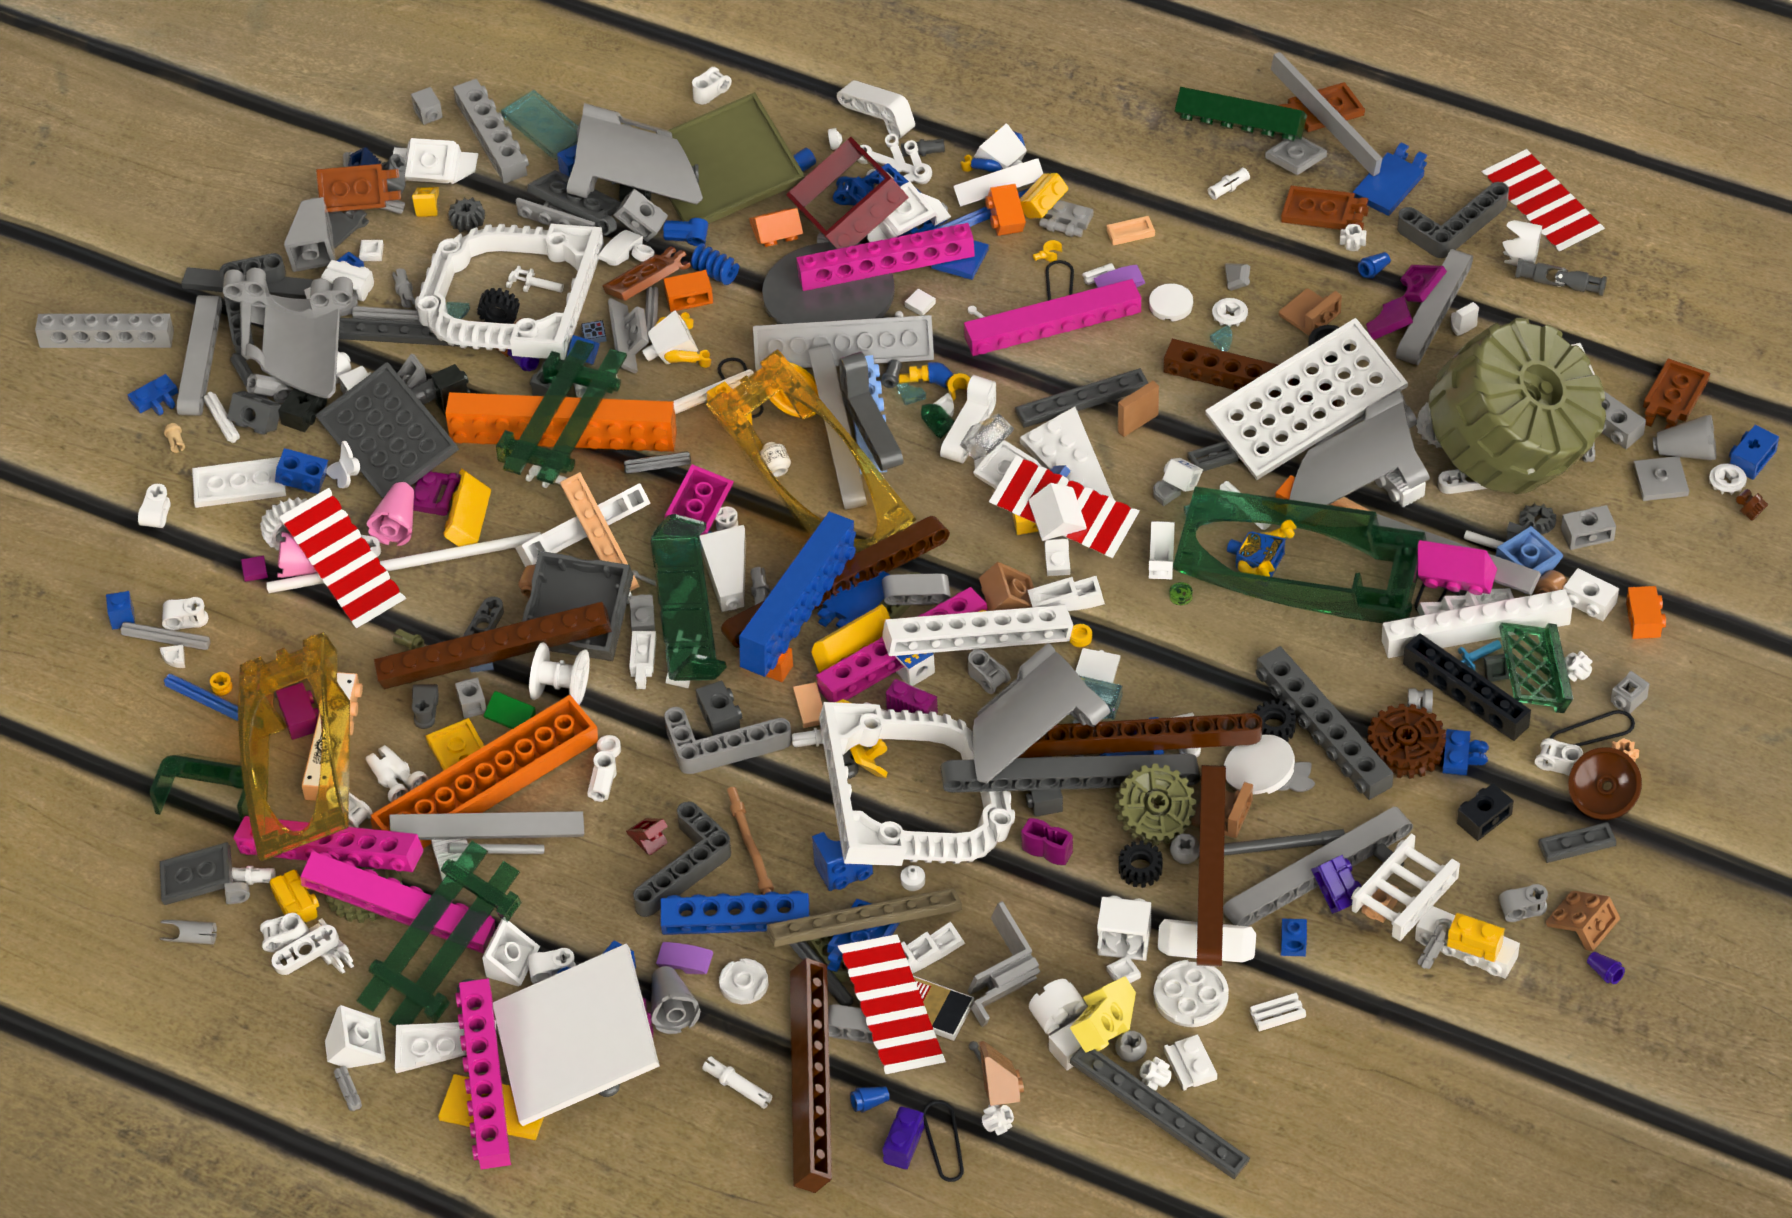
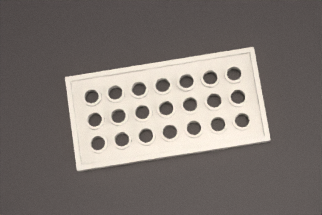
[1205,318,1408,480]

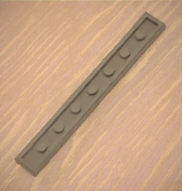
[767,888,962,947]

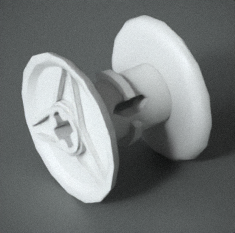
[529,642,590,705]

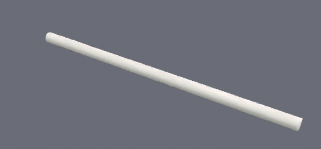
[266,532,541,593]

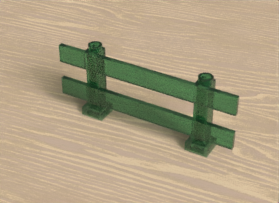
[496,340,627,484]
[356,841,522,1027]

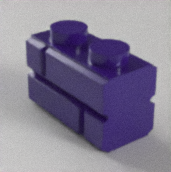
[1311,855,1362,914]
[883,1106,924,1169]

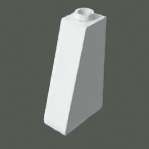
[699,525,746,612]

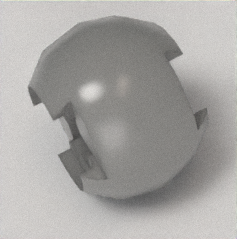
[1170,834,1199,864]
[1115,1030,1147,1062]

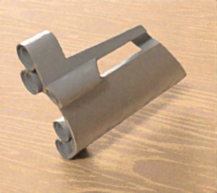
[567,103,703,205]
[223,268,353,399]

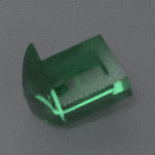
[921,404,955,439]

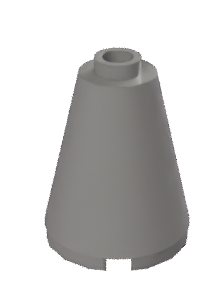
[1653,415,1717,461]
[651,966,701,1034]

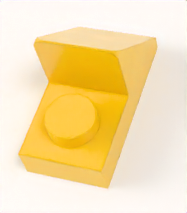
[412,187,439,217]

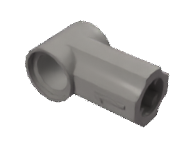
[246,374,292,403]

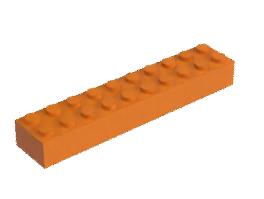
[445,392,677,452]
[370,695,598,849]

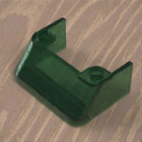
[149,753,266,822]

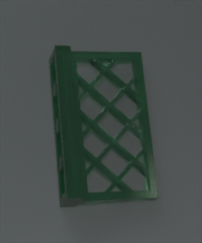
[1499,622,1573,713]

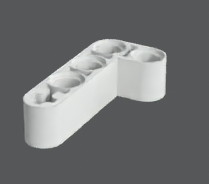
[837,80,915,140]
[940,375,996,463]

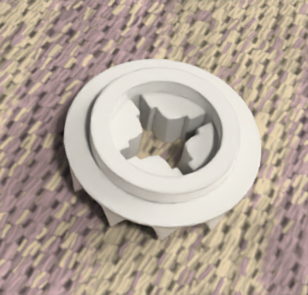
[1212,298,1248,328]
[1709,464,1747,495]

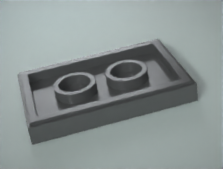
[160,842,233,905]

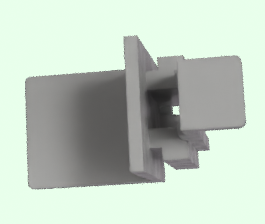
[968,901,1041,1027]

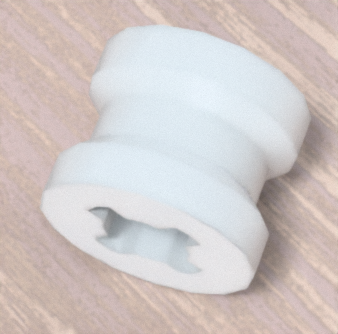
[715,506,739,531]

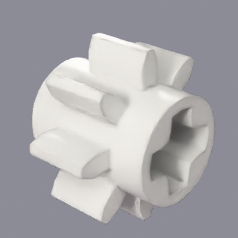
[1340,224,1367,251]
[1562,651,1592,682]
[1140,1057,1171,1091]
[982,1105,1014,1135]

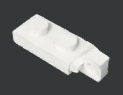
[629,631,656,689]

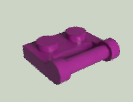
[413,471,461,516]

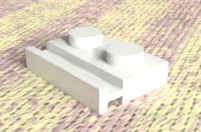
[1164,1035,1217,1091]

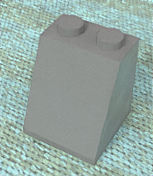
[284,197,336,272]

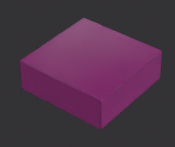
[241,555,268,582]

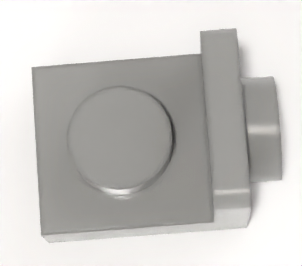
[629,594,655,631]

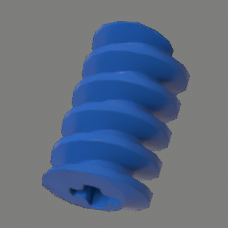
[691,243,739,285]

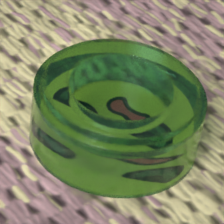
[1169,582,1193,606]

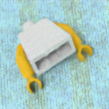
[642,310,712,368]

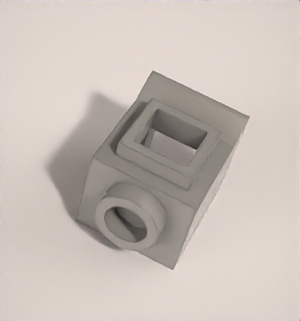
[1610,671,1650,714]

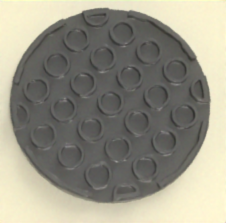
[762,242,895,324]

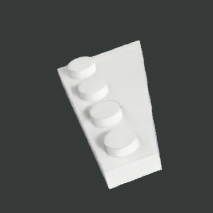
[395,1020,497,1073]

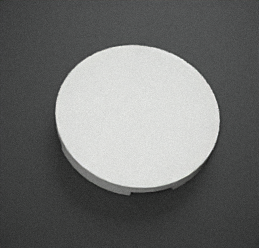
[1224,735,1295,795]
[1153,960,1228,1027]

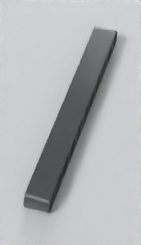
[940,754,1201,793]

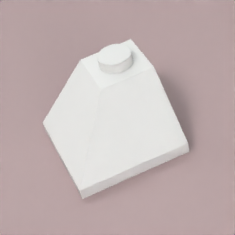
[325,1005,386,1068]

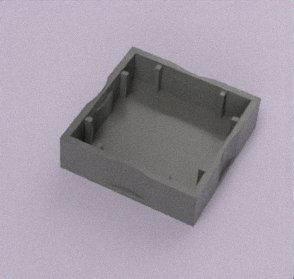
[522,551,634,661]

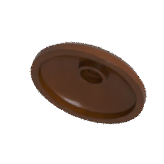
[1568,747,1642,820]

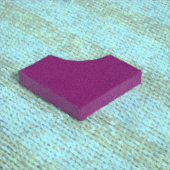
[1400,265,1447,302]
[1366,296,1413,340]

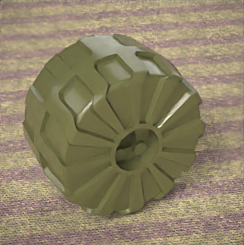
[1429,318,1606,494]

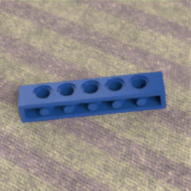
[661,891,810,935]

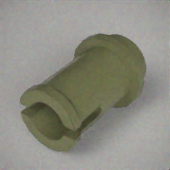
[393,629,424,650]

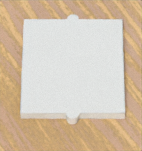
[1076,648,1120,690]

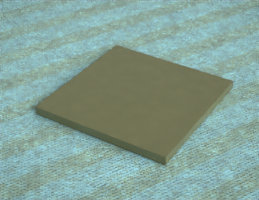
[668,92,805,224]

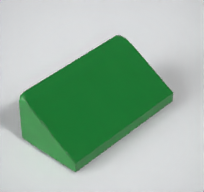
[484,691,536,729]

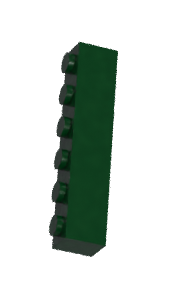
[1174,87,1307,142]

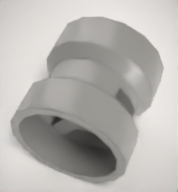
[1407,688,1433,713]

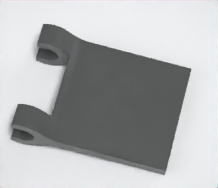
[328,209,369,249]

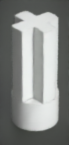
[1082,263,1115,285]

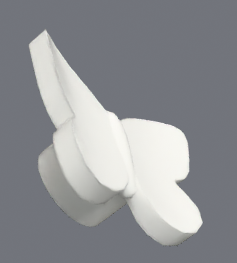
[326,441,360,488]

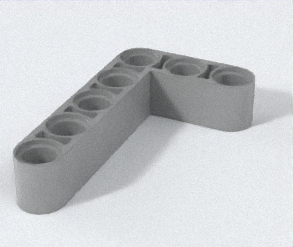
[665,707,792,774]

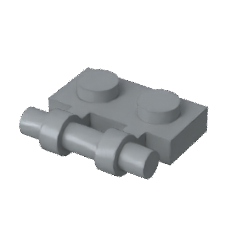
[1039,200,1093,237]

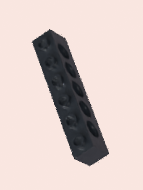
[1403,633,1531,741]

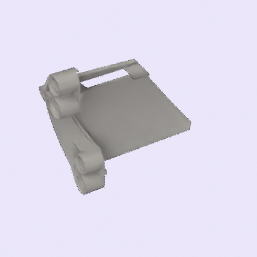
[1286,390,1430,523]
[973,643,1110,783]

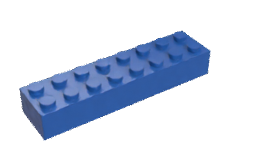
[739,511,856,677]

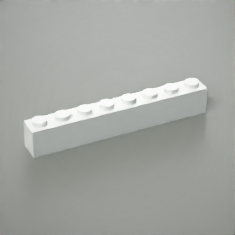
[1382,589,1572,658]

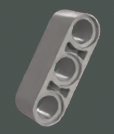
[882,574,951,605]
[828,1004,874,1044]

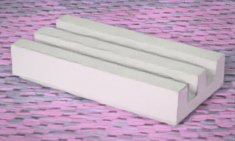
[1250,993,1306,1031]

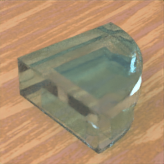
[447,302,470,319]
[1210,325,1233,352]
[897,383,926,405]

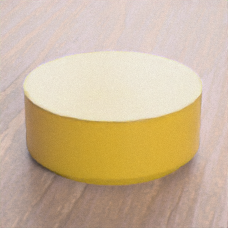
[1070,624,1092,647]

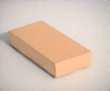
[1107,216,1155,245]
[793,682,823,728]

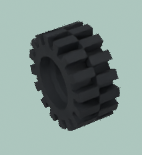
[477,288,520,324]
[1253,700,1296,742]
[1119,841,1163,888]

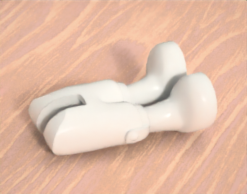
[365,745,429,802]

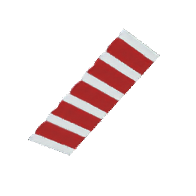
[1481,149,1605,251]
[989,455,1140,558]
[279,488,406,628]
[838,934,946,1074]

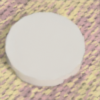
[1149,284,1193,321]
[719,958,769,1005]

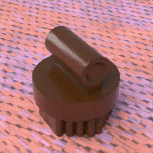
[1736,489,1768,521]

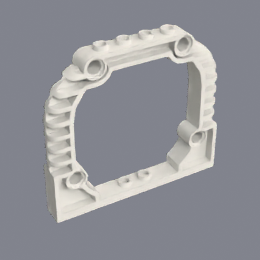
[415,224,604,360]
[819,702,1015,866]

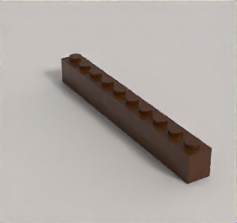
[374,602,612,689]
[790,958,832,1193]

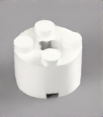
[1029,979,1088,1036]

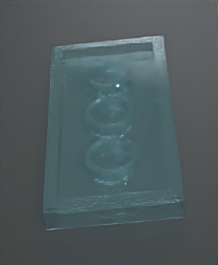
[501,90,578,160]

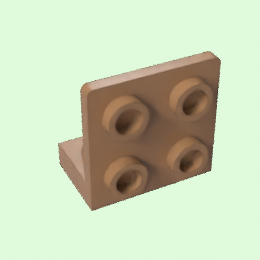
[1279,288,1342,336]
[1191,782,1253,838]
[1545,891,1621,951]

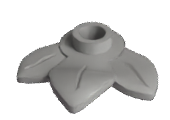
[1278,762,1315,792]

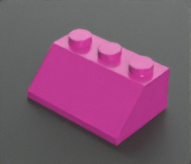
[662,464,734,539]
[1418,540,1497,595]

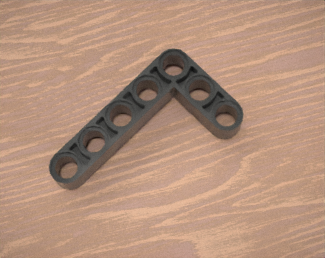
[1397,182,1509,258]
[220,253,286,360]
[839,352,904,471]
[633,801,731,917]

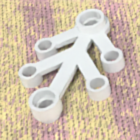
[857,134,932,184]

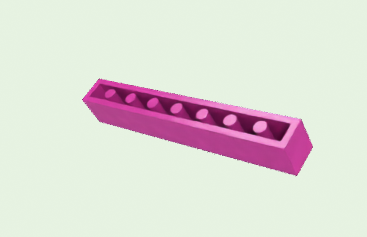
[964,279,1141,356]
[300,851,495,954]

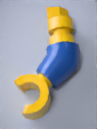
[899,362,971,401]

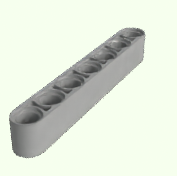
[1396,249,1473,366]
[177,295,222,416]

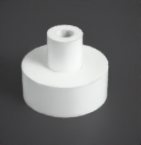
[901,865,925,891]

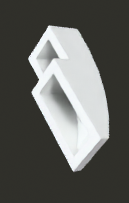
[1028,576,1105,611]

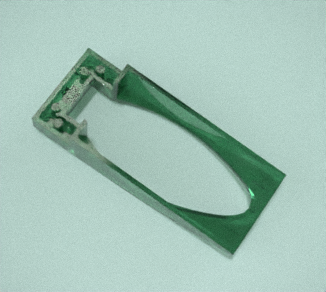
[1173,486,1427,624]

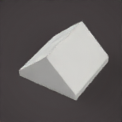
[1029,483,1087,541]
[482,918,540,986]

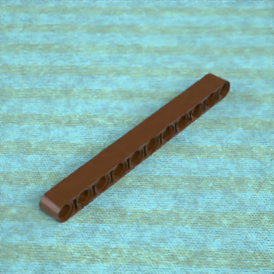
[721,516,950,648]
[1017,713,1262,758]
[1197,765,1226,967]

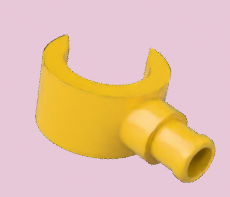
[1033,240,1062,262]

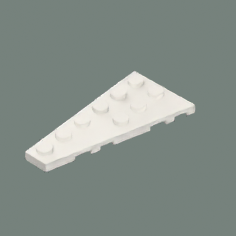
[1020,407,1114,499]

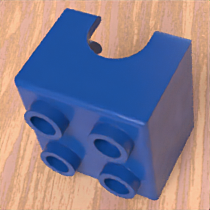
[812,832,873,891]

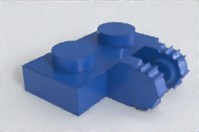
[127,374,179,416]
[1443,729,1489,775]

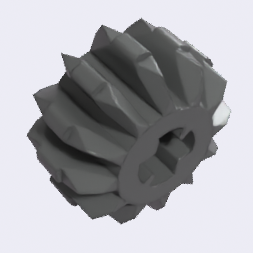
[448,197,485,233]

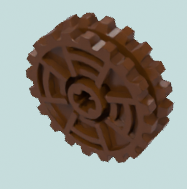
[1367,704,1446,779]

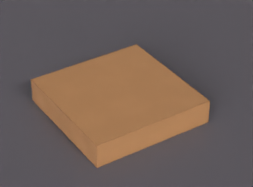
[1118,381,1159,437]

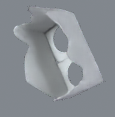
[1503,220,1542,266]

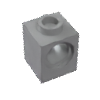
[411,87,443,125]
[455,677,486,719]

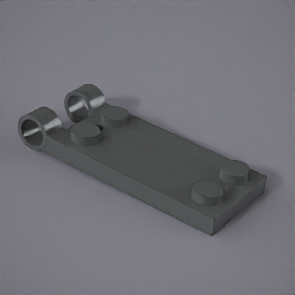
[527,170,624,235]

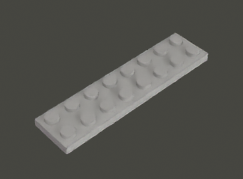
[753,315,934,371]

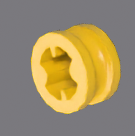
[210,672,232,696]

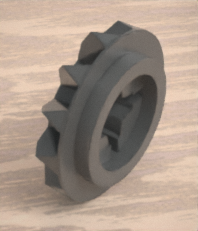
[1519,502,1556,534]

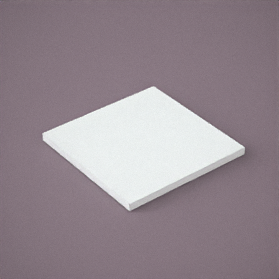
[493,944,660,1126]

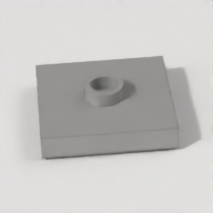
[1265,137,1327,175]
[1633,456,1689,501]

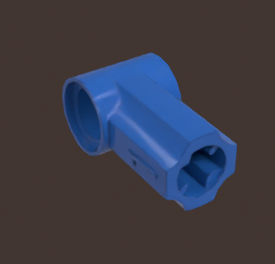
[663,218,709,246]

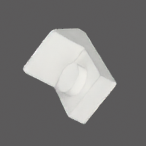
[1044,536,1070,576]

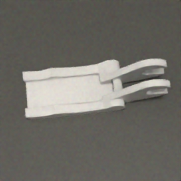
[309,918,354,974]

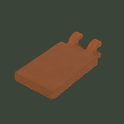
[1278,82,1365,132]
[316,164,402,212]
[1281,186,1369,231]
[603,246,691,301]
[1643,358,1710,430]

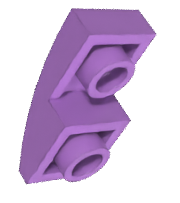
[1093,265,1145,288]
[656,942,713,974]

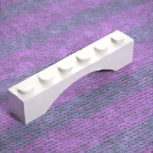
[515,483,651,567]

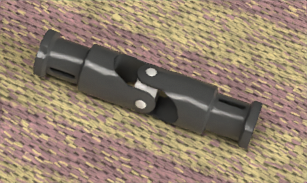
[1515,258,1607,296]

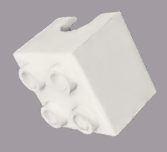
[1097,896,1151,961]

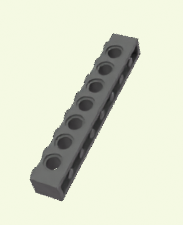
[1256,646,1394,800]

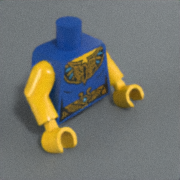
[1227,520,1297,585]

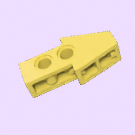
[1070,976,1136,1053]

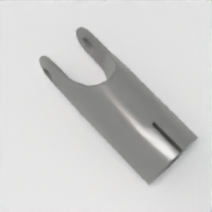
[160,920,217,945]

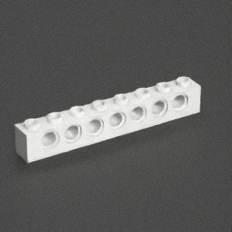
[882,605,1073,656]

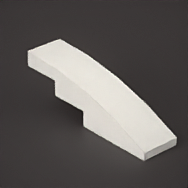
[954,158,1044,207]
[1417,588,1514,616]
[901,922,965,974]

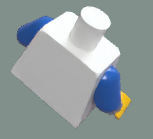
[960,124,1027,173]

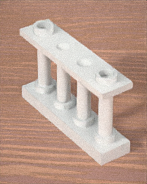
[1351,833,1460,941]

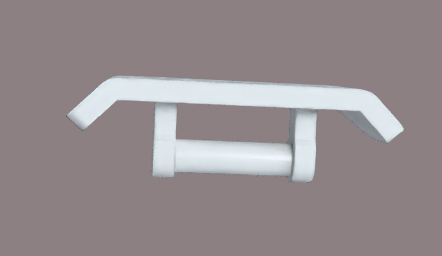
[1158,919,1256,962]

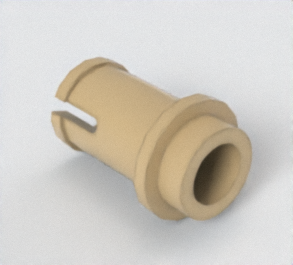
[164,423,185,453]

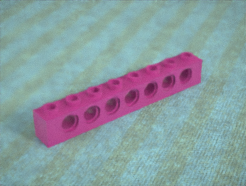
[796,223,975,291]
[816,587,988,702]
[233,816,424,872]
[455,978,511,1170]

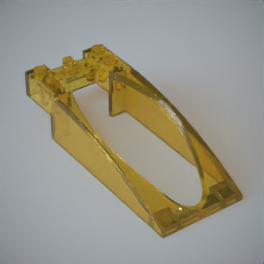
[706,349,916,554]
[238,632,350,861]

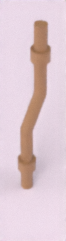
[727,787,774,895]

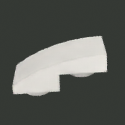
[598,230,643,266]

